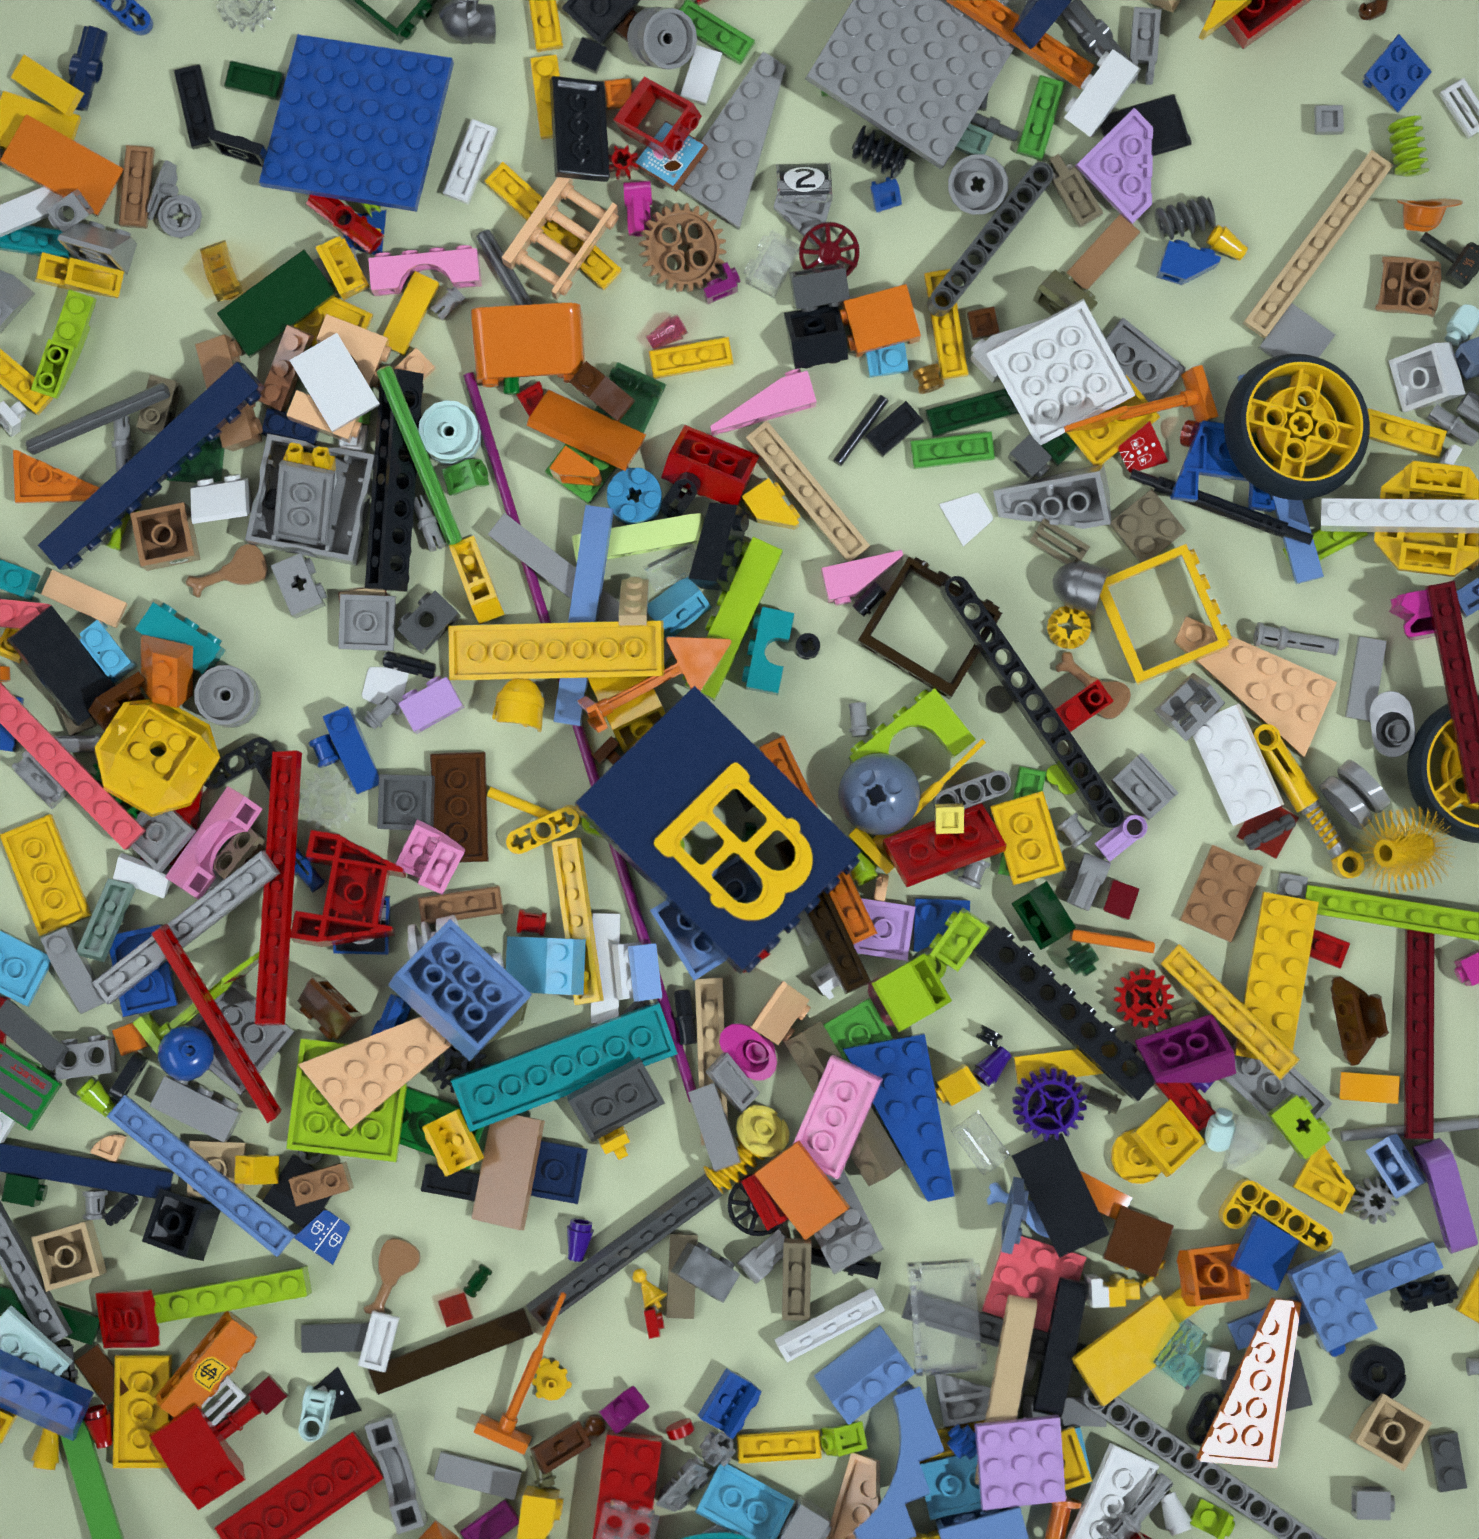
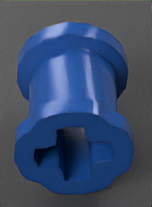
[308,734,341,768]

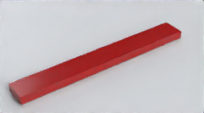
[151,923,281,1123]

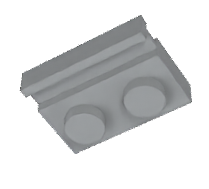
[1111,753,1178,820]

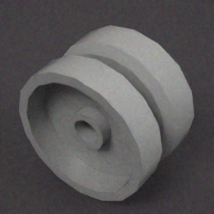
[627,7,697,70]
[948,154,1008,215]
[194,665,260,728]
[1319,759,1390,830]

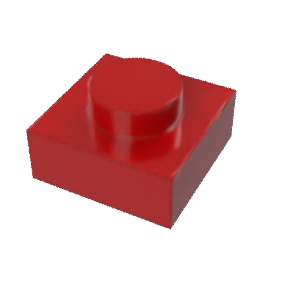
[644,1306,665,1339]

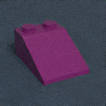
[1135,1014,1236,1083]

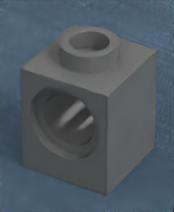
[1008,434,1052,480]

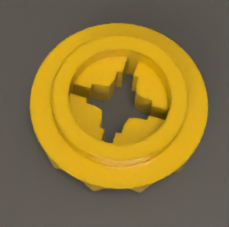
[1047,606,1091,649]

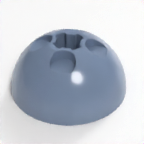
[838,753,920,835]

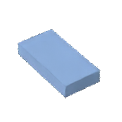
[628,943,662,1001]

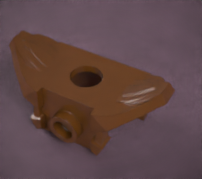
[1331,976,1390,1066]

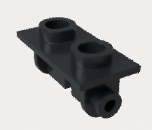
[1396,1275,1459,1313]

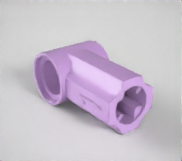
[1094,815,1148,862]

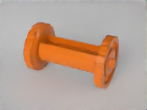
[1045,1496,1082,1539]

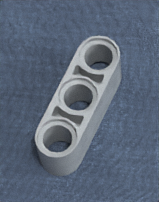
[933,770,1011,809]

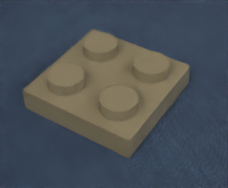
[1109,489,1186,563]

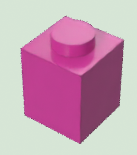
[1454,949,1479,986]

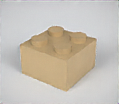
[31,1220,107,1292]

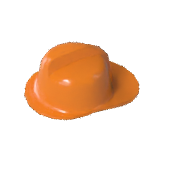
[1397,199,1463,232]

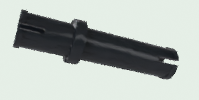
[811,1247,881,1280]

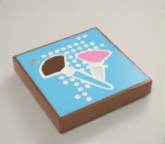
[634,120,708,192]

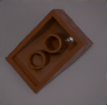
[297,977,363,1040]

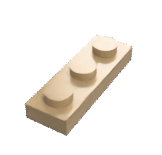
[618,577,649,625]

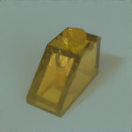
[200,240,243,302]

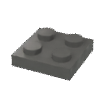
[377,774,435,830]

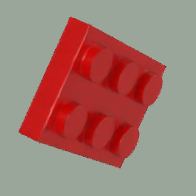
[95,1289,160,1348]

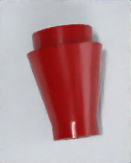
[83,1404,113,1449]

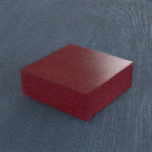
[248,1375,288,1415]

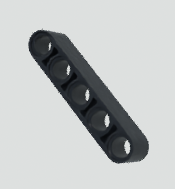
[1033,1277,1088,1418]

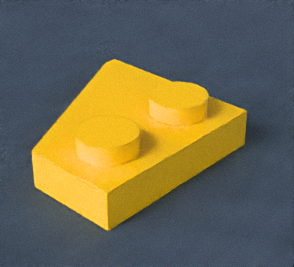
[1292,1145,1356,1214]

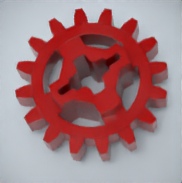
[1113,968,1174,1028]

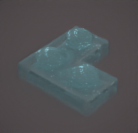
[1153,1318,1208,1390]

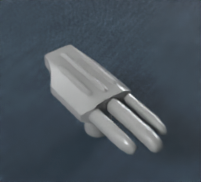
[147,160,179,220]

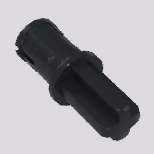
[674,989,697,1045]

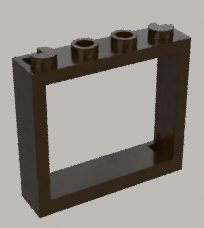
[857,557,1003,699]

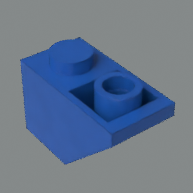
[1156,240,1221,286]

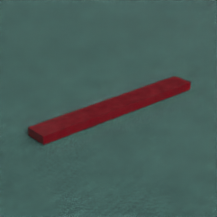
[1425,581,1479,804]
[1404,929,1435,1139]

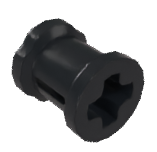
[795,633,820,660]

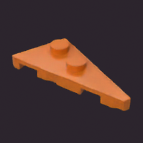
[13,450,100,504]

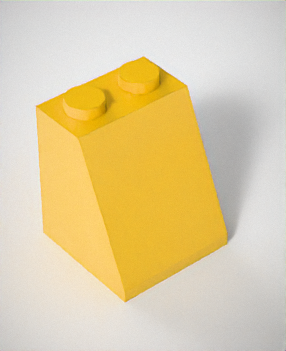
[587,677,666,754]

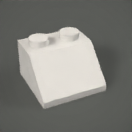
[1389,342,1466,413]
[190,474,253,524]

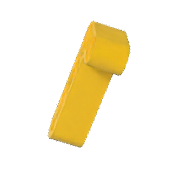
[1219,1179,1333,1252]

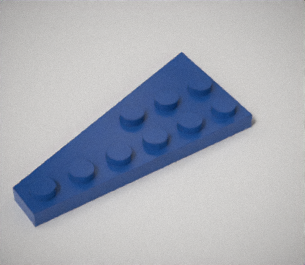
[843,1033,954,1202]

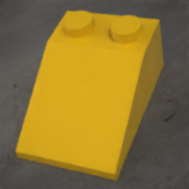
[517,1485,564,1539]

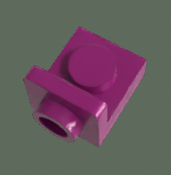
[703,262,741,304]
[599,1385,649,1434]

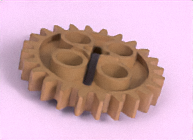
[638,203,727,293]

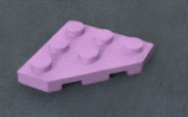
[1075,108,1153,224]

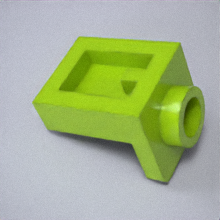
[821,1421,868,1457]
[1190,1497,1235,1539]

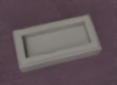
[705,1053,760,1112]

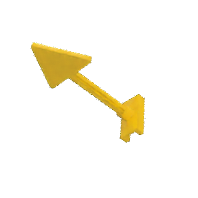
[848,739,986,874]

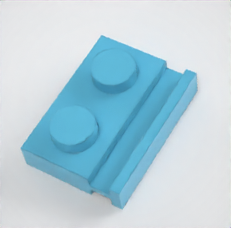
[866,343,909,378]

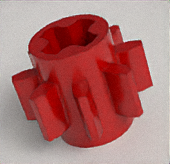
[609,145,639,180]

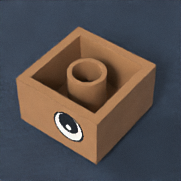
[130,502,201,571]

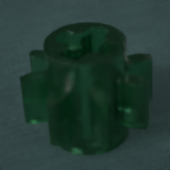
[1064,942,1099,976]

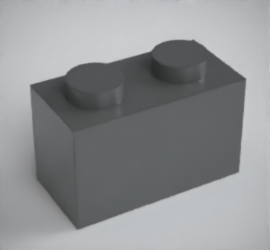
[789,263,850,312]
[671,1242,740,1303]

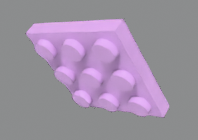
[975,1415,1066,1510]

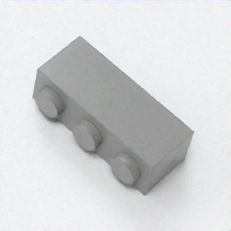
[150,1075,243,1143]

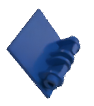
[1362,34,1432,112]

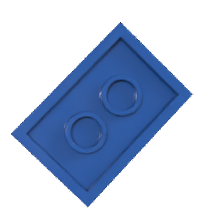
[110,924,179,1017]

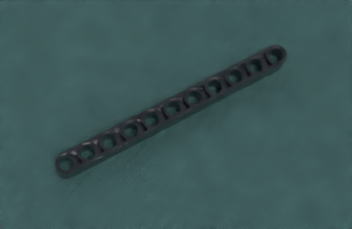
[940,576,1124,828]

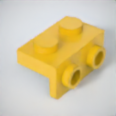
[422,1108,484,1177]

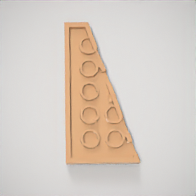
[1174,616,1337,758]
[298,1016,452,1129]
[826,1452,880,1539]

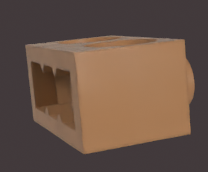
[288,1161,354,1206]

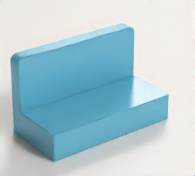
[647,575,712,637]

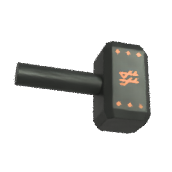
[1419,232,1479,289]

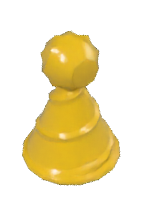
[632,1268,667,1309]

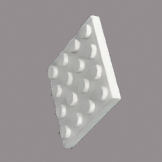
[986,298,1135,445]

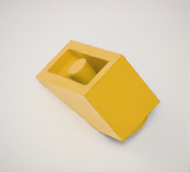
[935,1064,982,1106]

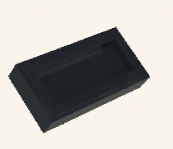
[865,401,924,458]
[421,1163,480,1201]

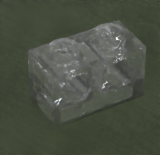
[596,1500,659,1539]

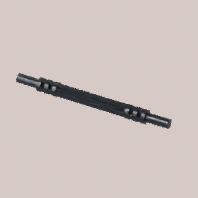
[1130,469,1314,545]

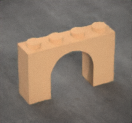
[286,314,392,443]

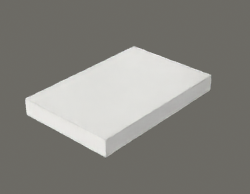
[290,333,380,433]

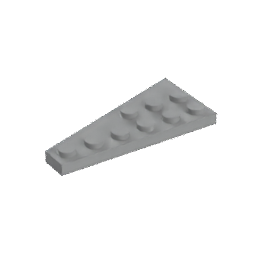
[679,51,786,230]

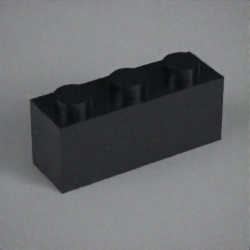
[688,503,749,591]

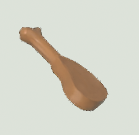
[186,544,268,598]
[1056,652,1131,719]
[364,1238,421,1314]

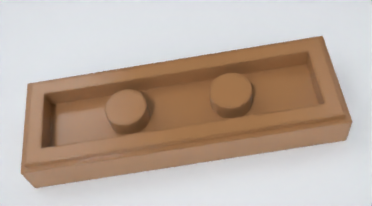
[119,145,155,229]
[1066,214,1140,290]
[418,886,504,925]

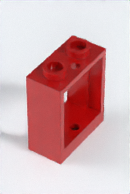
[613,76,702,160]

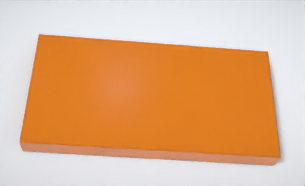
[0,114,124,217]
[527,389,646,471]

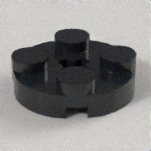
[1348,1344,1406,1402]

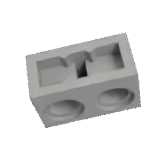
[55,1035,117,1080]

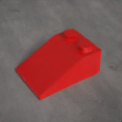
[149,1404,245,1510]

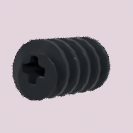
[852,125,912,179]

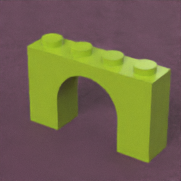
[848,688,976,801]

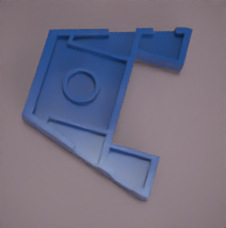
[1170,421,1275,512]

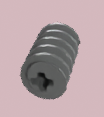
[1155,196,1216,240]

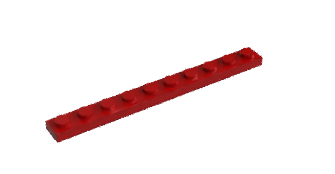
[255,750,302,1026]

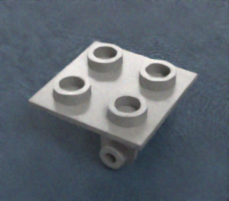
[656,1456,713,1512]

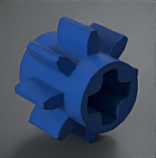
[947,1424,977,1460]

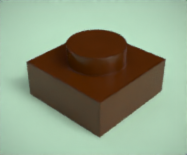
[967,307,1000,340]

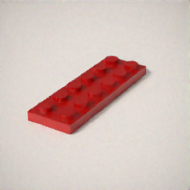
[214,1431,384,1539]

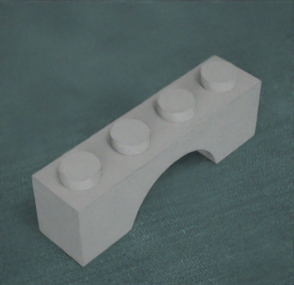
[365,1413,428,1534]

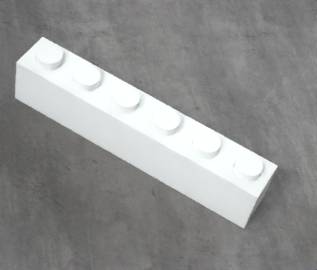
[1321,498,1479,533]

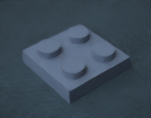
[1001,1176,1029,1254]

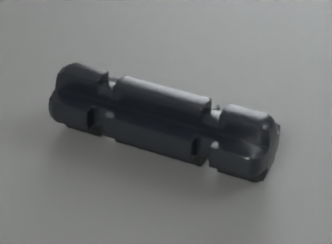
[382,652,436,679]

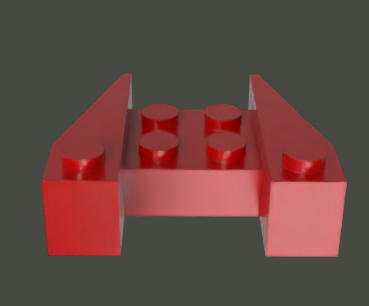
[290,830,406,947]

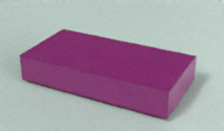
[460,1498,520,1539]

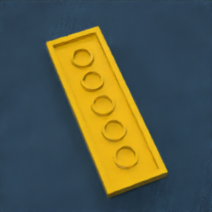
[1234,892,1319,1060]

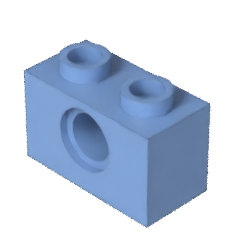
[1366,1134,1427,1199]

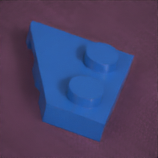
[913,899,970,952]

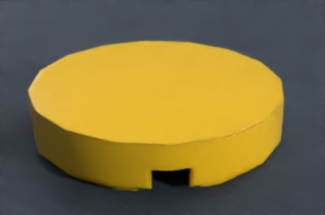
[1111,1128,1161,1184]

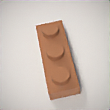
[258,325,314,412]

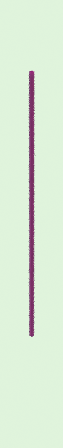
[463,372,696,1102]

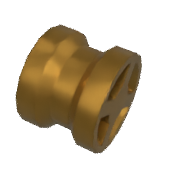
[913,364,945,394]

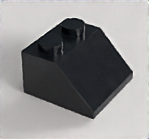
[784,305,849,369]
[142,1188,221,1261]

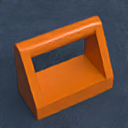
[550,446,602,486]

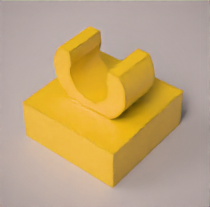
[599,1126,630,1160]

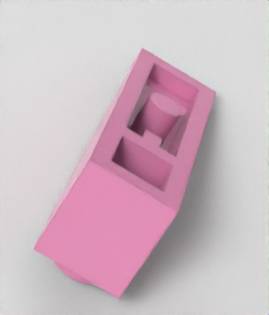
[821,550,903,606]

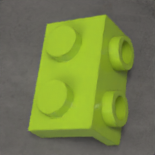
[929,907,990,972]

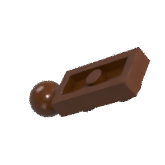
[529,1414,606,1474]

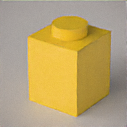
[234,1154,279,1185]

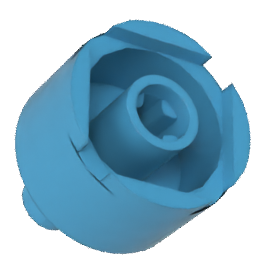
[607,468,662,525]

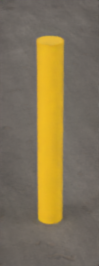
[487,787,567,826]

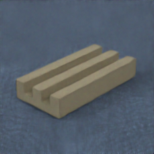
[1029,518,1090,564]

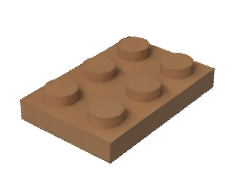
[1179,845,1263,942]

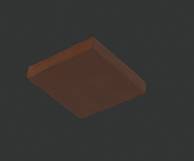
[1102,1206,1174,1278]

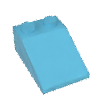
[506,936,586,995]

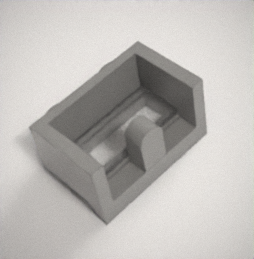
[1154,673,1225,741]

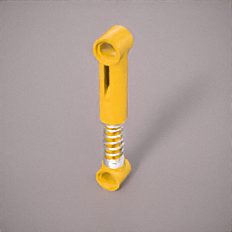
[1252,724,1365,879]

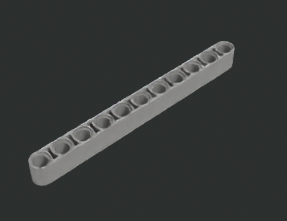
[1081,1383,1326,1539]

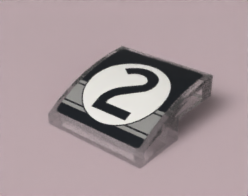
[776,163,832,203]

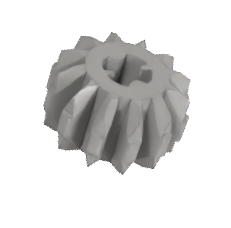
[1351,1176,1399,1224]

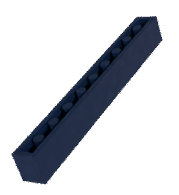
[38,362,265,570]

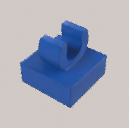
[870,177,902,213]

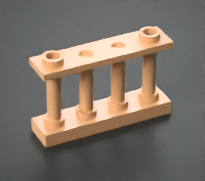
[502,177,619,300]

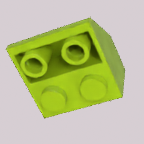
[872,953,952,1032]

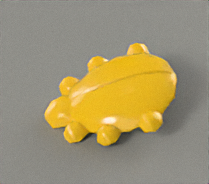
[532,1358,572,1400]

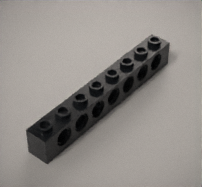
[365,369,424,592]
[972,926,1156,1102]

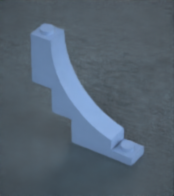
[853,1385,944,1539]

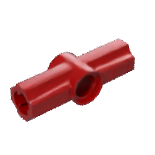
[306,195,385,254]

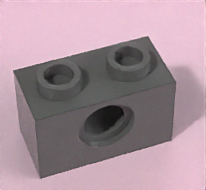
[397,590,461,655]

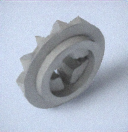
[158,195,203,239]

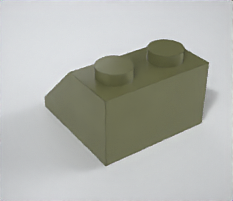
[1033,269,1098,315]

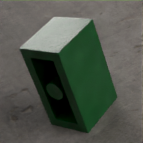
[1011,881,1076,950]

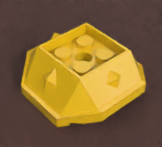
[1374,461,1479,577]
[95,699,220,817]

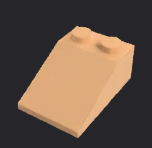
[751,981,811,1045]

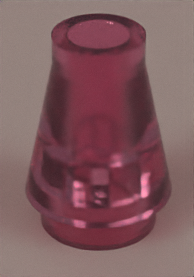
[646,314,688,350]

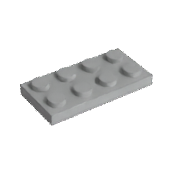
[1223,1042,1332,1131]

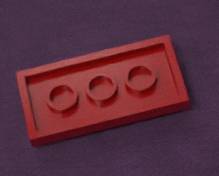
[883,803,1007,888]

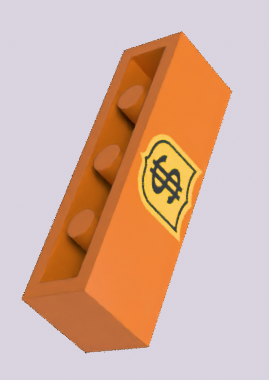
[155,1311,258,1418]

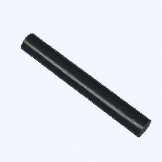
[833,395,889,467]

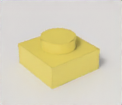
[935,803,964,834]

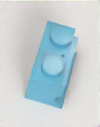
[79,619,138,684]

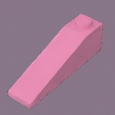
[710,369,817,436]

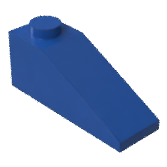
[322,706,379,794]

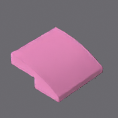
[395,819,465,895]

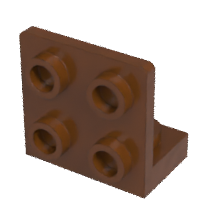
[88,671,146,732]

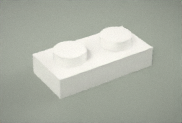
[612,942,641,1000]

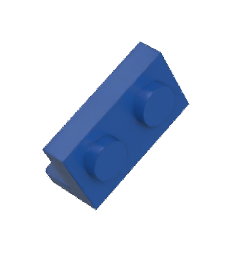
[697,1368,761,1439]

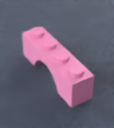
[368,245,482,296]
[165,786,263,900]

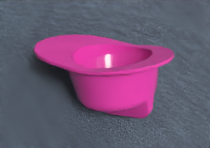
[719,1023,777,1080]

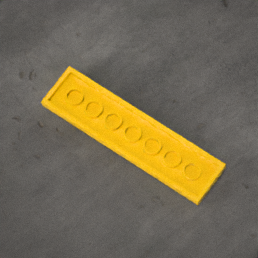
[448,621,664,680]

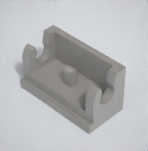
[12,750,69,809]

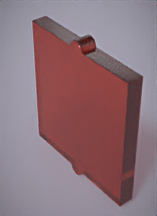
[1236,806,1299,859]

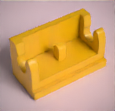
[315,236,370,300]

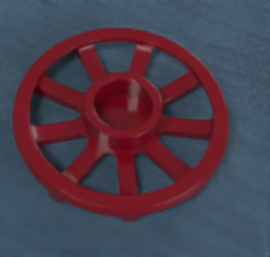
[799,222,860,276]

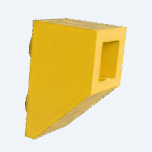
[742,478,800,530]

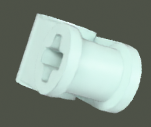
[299,1385,336,1442]

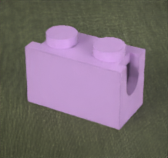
[398,676,465,734]

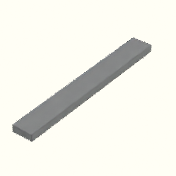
[488,513,672,664]
[92,851,280,1005]

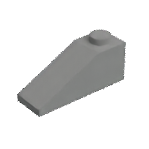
[41,927,106,1014]

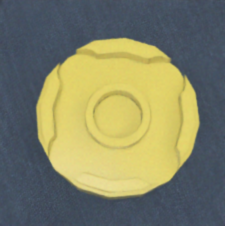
[736,1105,790,1157]

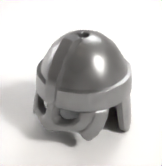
[439,0,496,44]
[1053,561,1110,615]

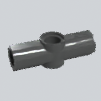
[1060,0,1130,61]

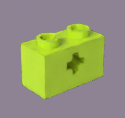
[1266,1094,1332,1160]

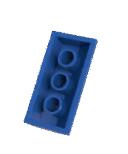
[0,1349,94,1441]

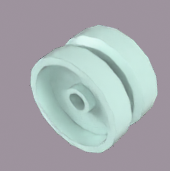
[418,400,482,466]

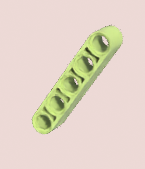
[572,513,704,564]

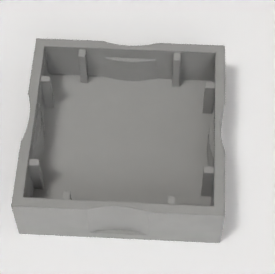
[245,434,374,566]

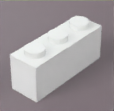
[1064,49,1141,137]

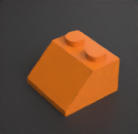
[141,635,193,708]

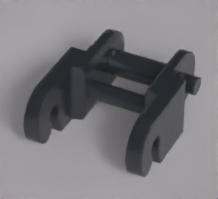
[105,1194,139,1226]

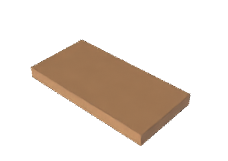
[471,1115,545,1230]

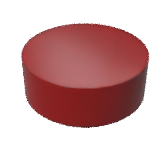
[665,1418,695,1441]

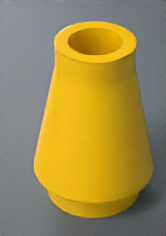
[1206,224,1248,261]
[31,1428,59,1470]

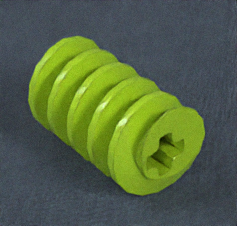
[1387,115,1430,177]

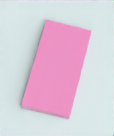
[793,1055,883,1180]

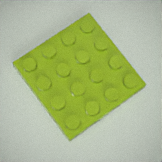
[286,1039,407,1162]

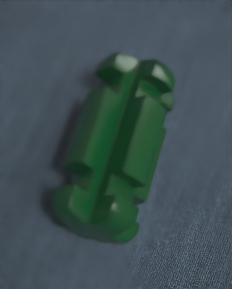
[463,1264,492,1298]

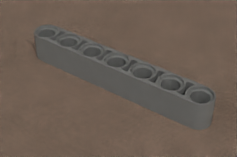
[927,162,1053,317]

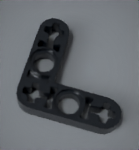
[204,737,301,803]

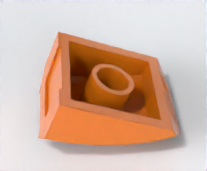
[1176,1243,1251,1306]

